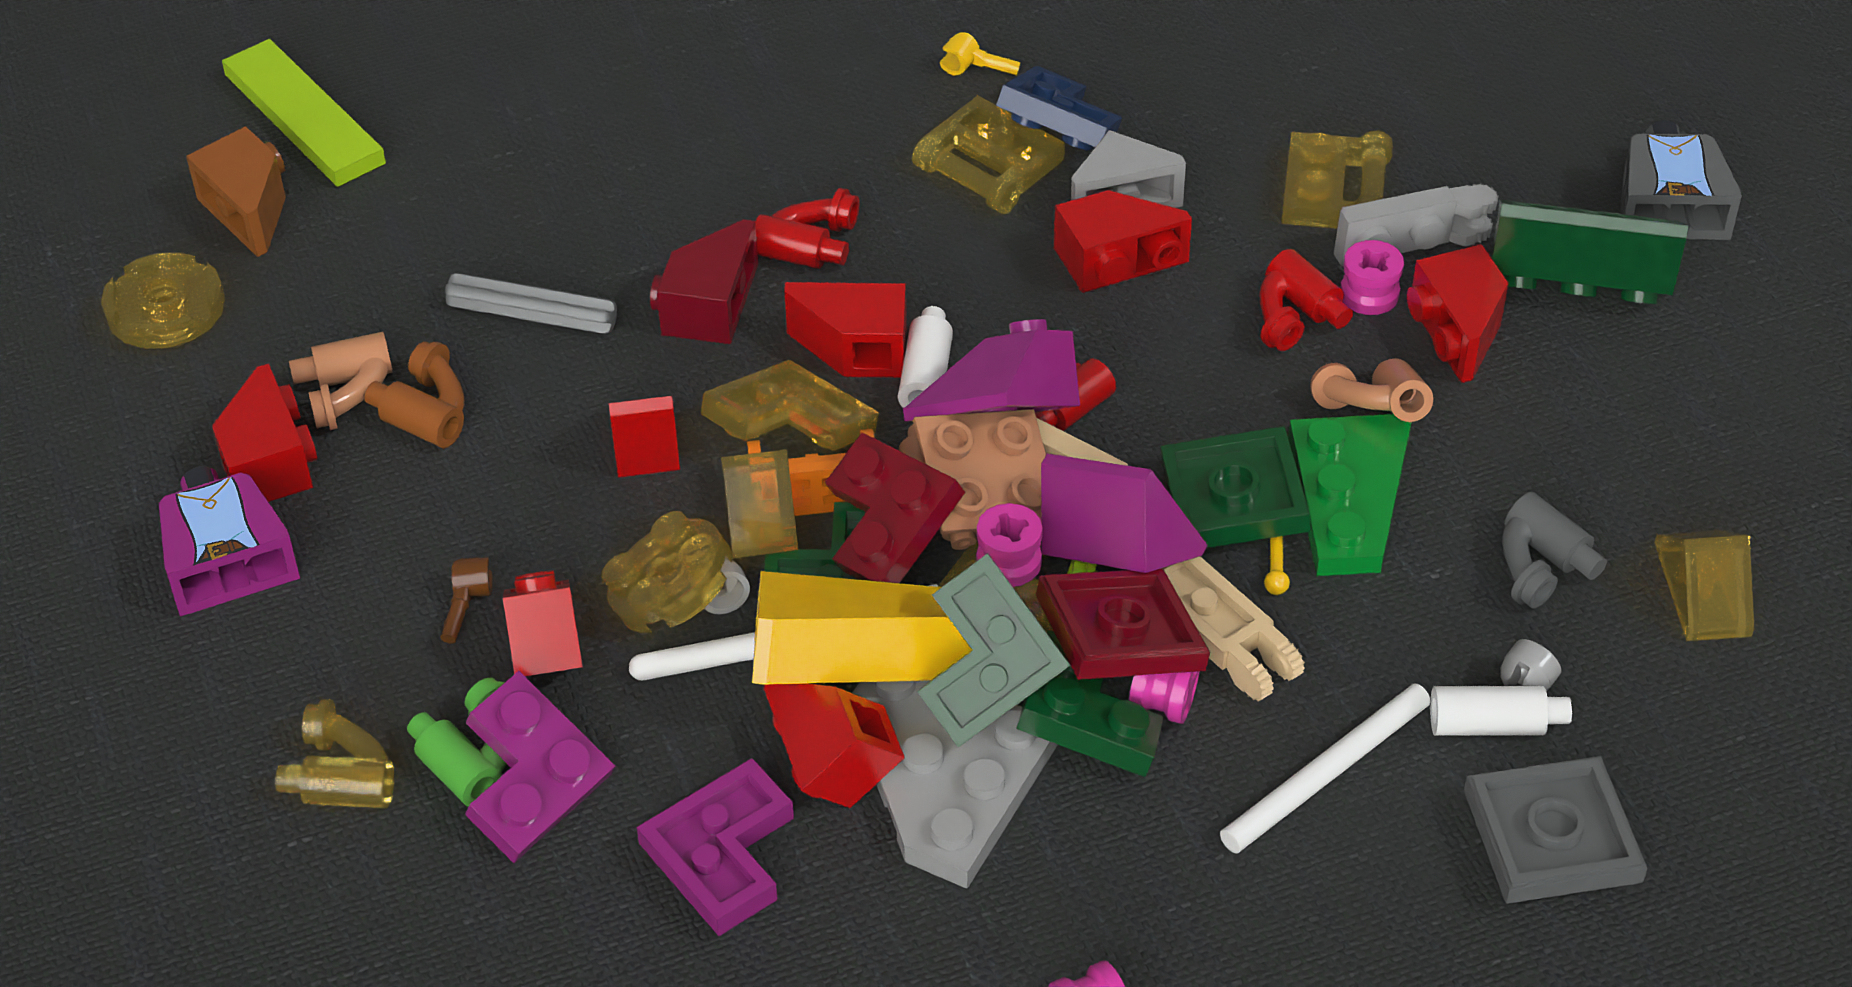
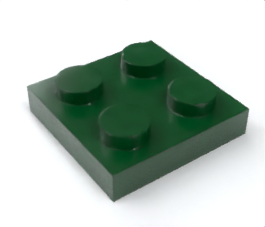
[1160,426,1310,548]

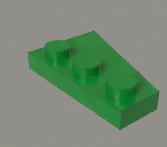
[1288,414,1412,576]

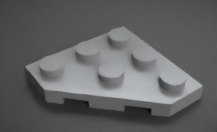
[852,681,1058,889]

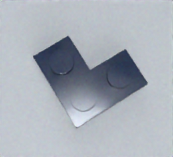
[996,66,1122,150]

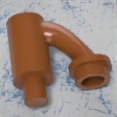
[365,342,464,448]

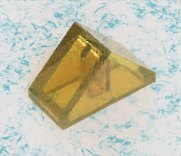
[721,449,798,558]
[1655,530,1754,641]

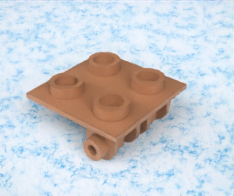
[913,409,1046,550]

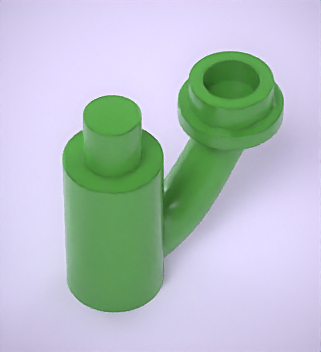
[407,678,507,807]

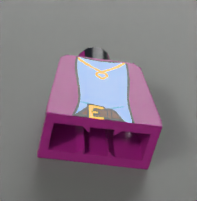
[159,466,300,617]

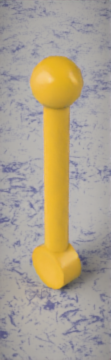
[1264,536,1290,595]

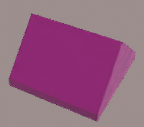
[1041,454,1207,573]

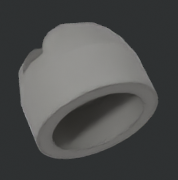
[693,556,750,614]
[1500,639,1561,691]

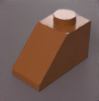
[186,126,286,257]

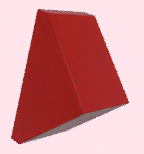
[608,396,680,478]

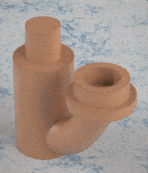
[289,331,393,430]
[1310,359,1433,422]

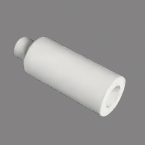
[898,306,953,408]
[1430,686,1572,736]

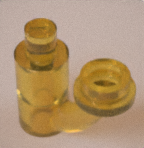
[275,699,394,809]

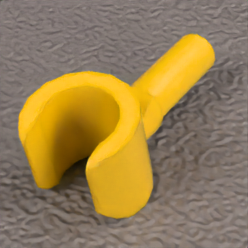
[940,32,1021,76]

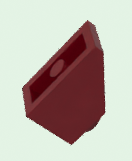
[650,219,758,344]

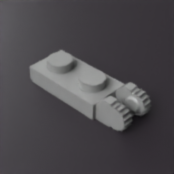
[1334,183,1499,267]

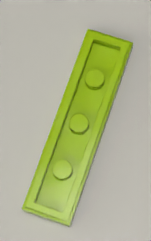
[222,39,386,187]

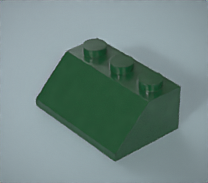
[1491,199,1689,304]

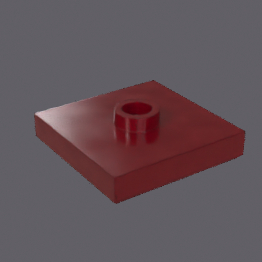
[1035,569,1210,679]

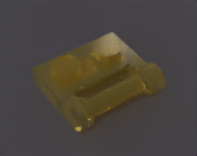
[912,96,1065,214]
[1281,131,1393,229]

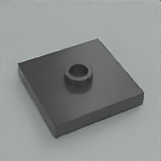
[1464,756,1647,904]

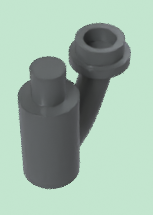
[1502,492,1607,608]

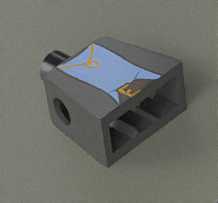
[1620,121,1742,240]

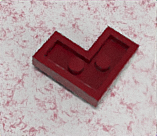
[824,432,966,583]

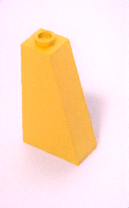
[752,571,972,684]

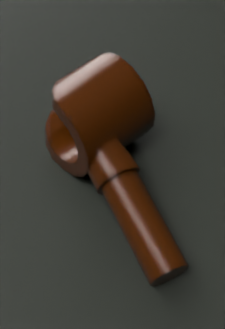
[440,557,493,644]

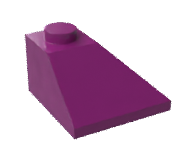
[903,319,1080,421]

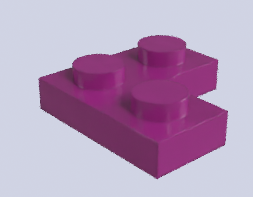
[465,671,615,863]
[637,758,794,936]

